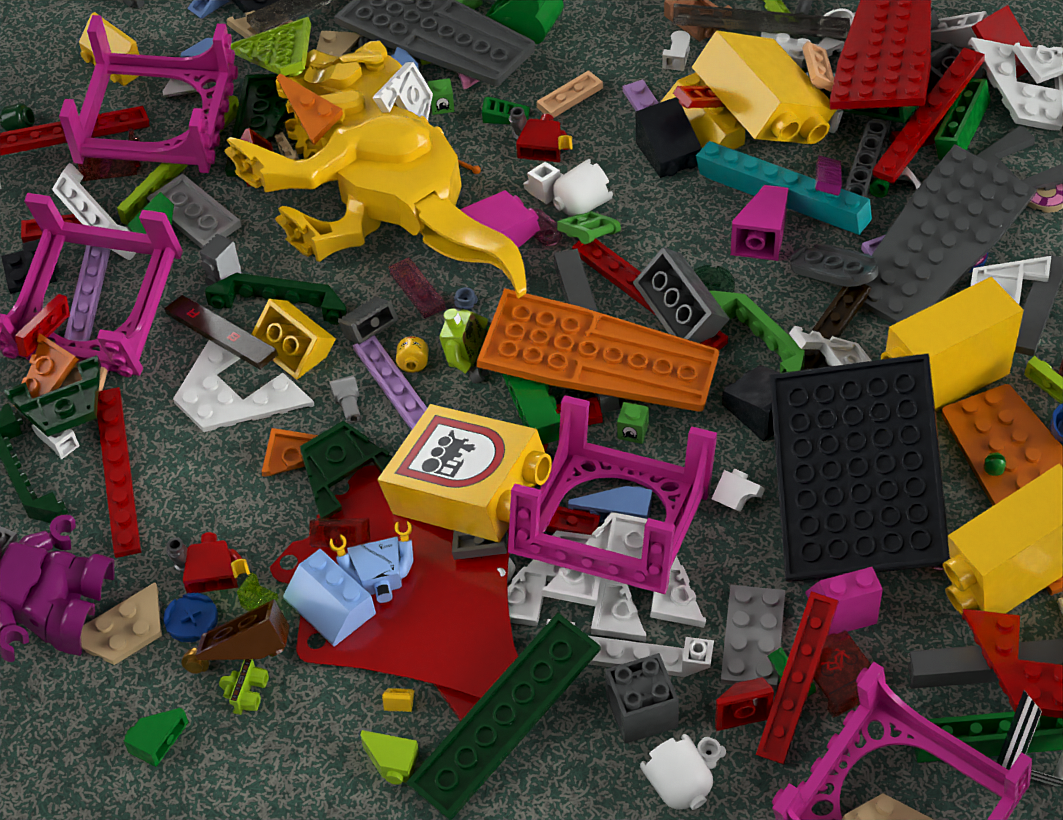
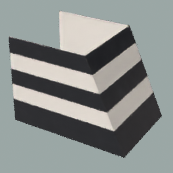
[996,690,1063,787]

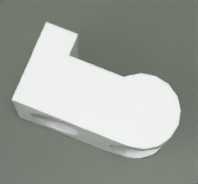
[662,31,690,71]
[32,424,80,459]

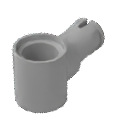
[329,375,361,424]

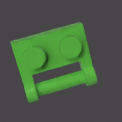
[557,211,621,244]

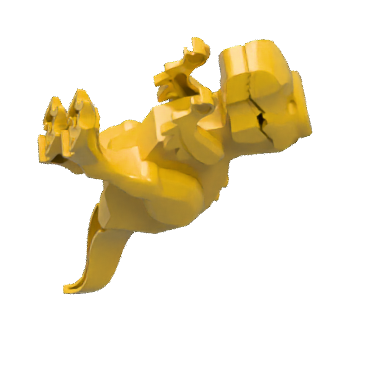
[224,41,527,299]

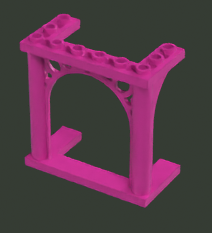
[59,15,238,173]
[0,193,183,377]
[508,395,717,594]
[772,661,1032,820]

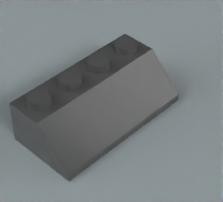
[633,247,730,343]

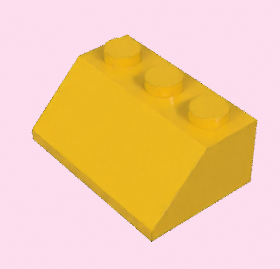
[79,12,139,86]
[251,299,336,380]

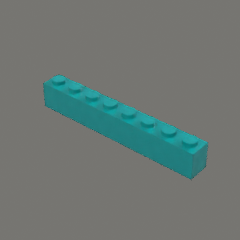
[696,141,872,235]

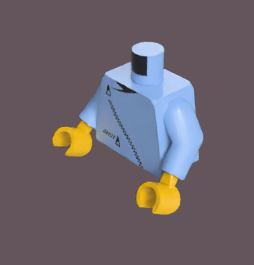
[329,521,414,603]

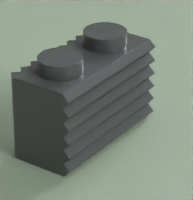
[200,234,242,286]
[338,296,398,345]

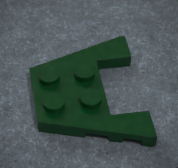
[4,355,101,437]
[300,421,393,522]

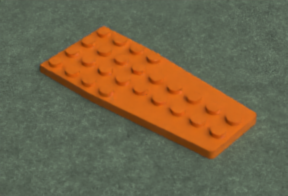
[477,288,719,412]
[941,384,1063,596]

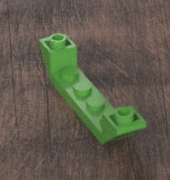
[709,290,805,373]

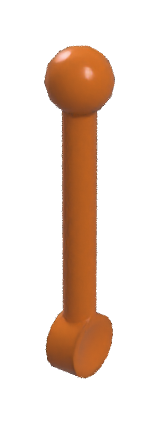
[458,160,481,174]

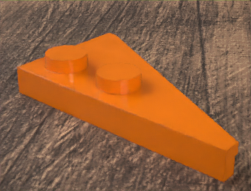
[276,74,343,145]
[262,428,318,477]

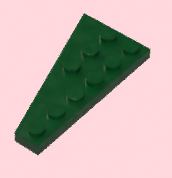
[225,74,290,177]

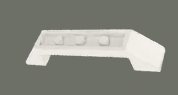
[52,163,136,260]
[546,619,714,677]

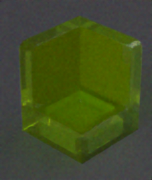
[237,572,278,611]

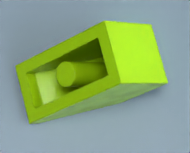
[360,730,419,785]

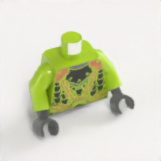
[440,308,491,384]

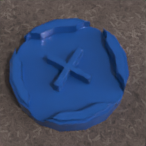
[163,593,219,642]

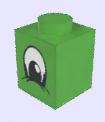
[428,78,455,115]
[617,402,649,444]

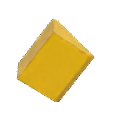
[382,688,415,712]

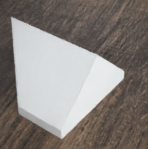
[163,78,208,98]

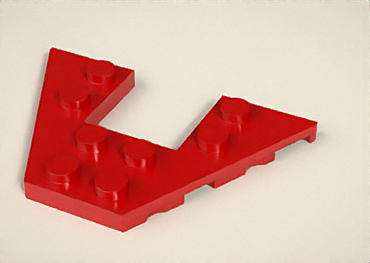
[962,609,1063,718]

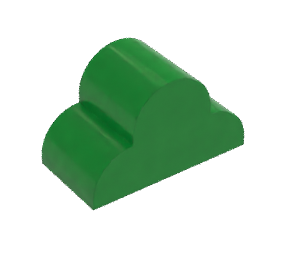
[485,0,564,44]

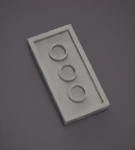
[146,173,242,249]
[720,585,785,689]

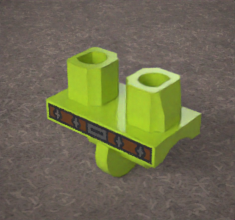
[219,659,269,715]

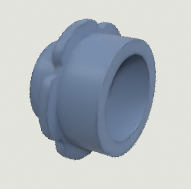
[454,287,478,310]

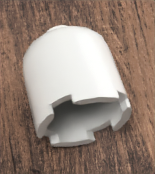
[553,159,613,216]
[640,734,713,810]

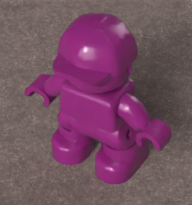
[0,514,115,662]

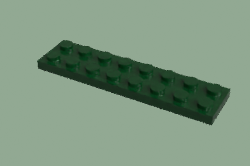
[406,612,601,820]

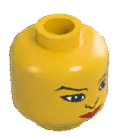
[396,336,429,373]

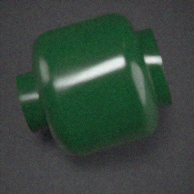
[0,103,35,132]

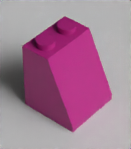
[731,185,788,261]
[460,190,540,248]
[806,567,883,637]

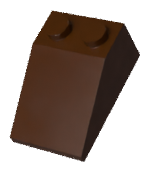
[195,599,290,660]

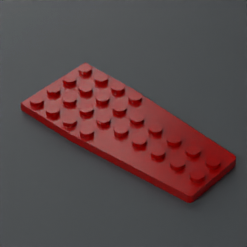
[829,0,931,110]

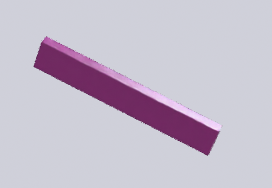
[815,155,842,196]

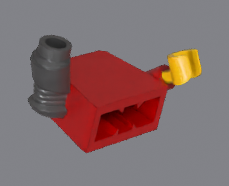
[509,107,572,163]
[166,532,250,593]

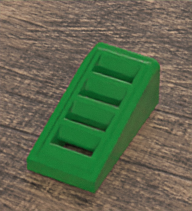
[482,97,530,124]

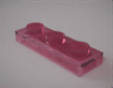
[388,257,446,319]

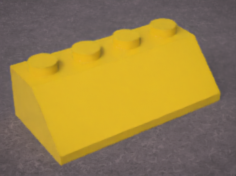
[661,72,745,150]

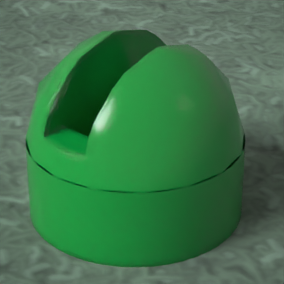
[869,178,889,198]
[984,452,1006,476]

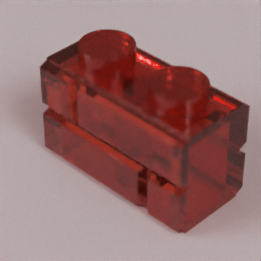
[309,518,370,548]

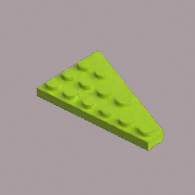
[231,17,311,77]

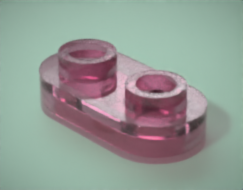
[532,208,562,246]

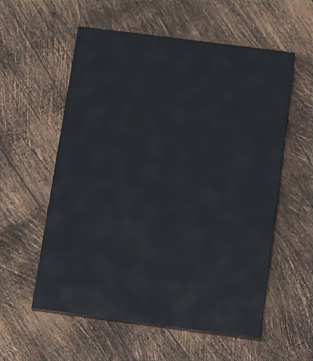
[769,353,950,582]

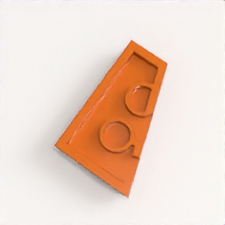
[13,334,79,408]

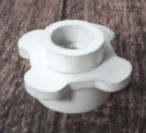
[697,737,726,769]

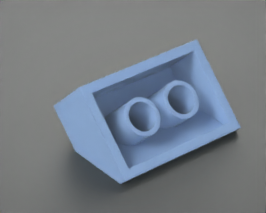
[283,549,376,646]

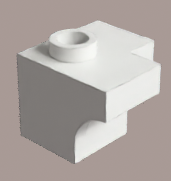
[523,162,563,204]
[712,469,766,512]

